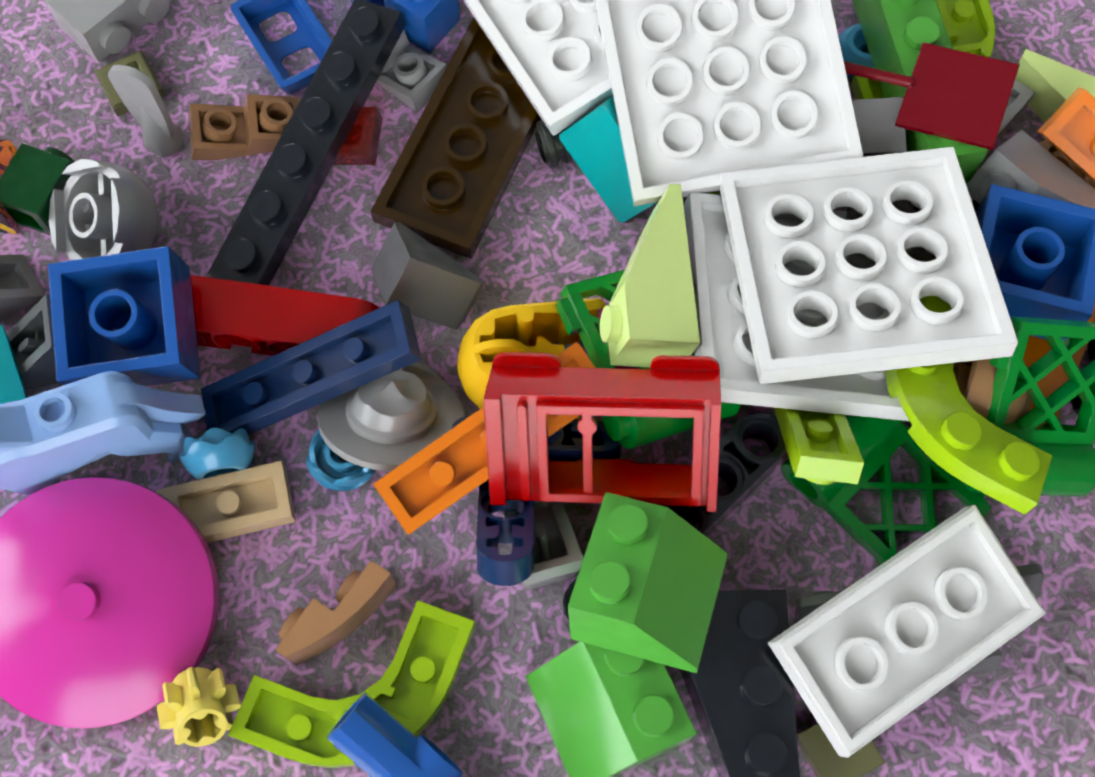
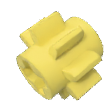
[157,667,241,747]

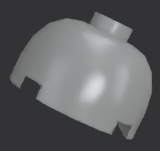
[48,159,159,260]

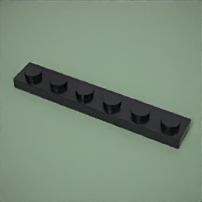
[208,0,406,286]

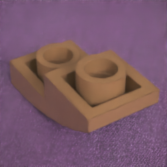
[188,94,300,160]
[275,560,397,666]

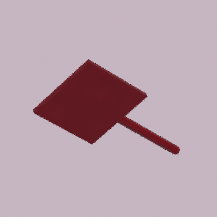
[844,42,1020,150]

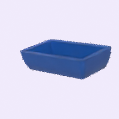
[231,0,332,94]

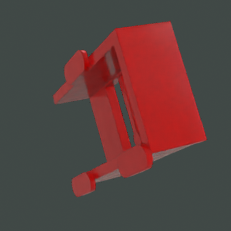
[483,352,721,512]

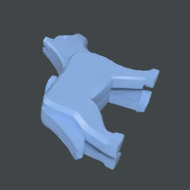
[0,371,206,496]

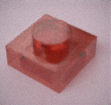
[333,107,383,165]

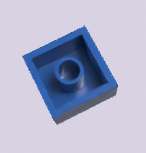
[976,184,1095,340]
[48,246,201,386]

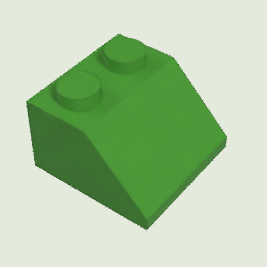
[568,492,728,674]
[525,642,697,777]

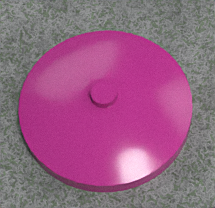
[0,477,219,729]

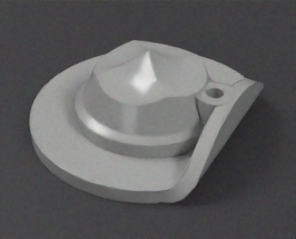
[318,362,464,471]

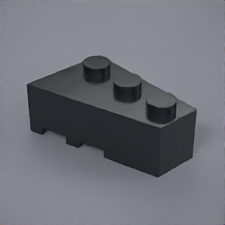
[679,590,800,777]

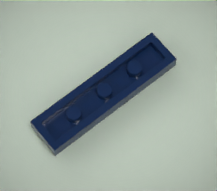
[201,300,422,435]

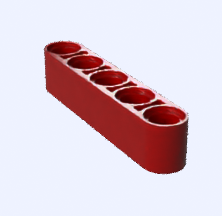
[190,275,380,356]

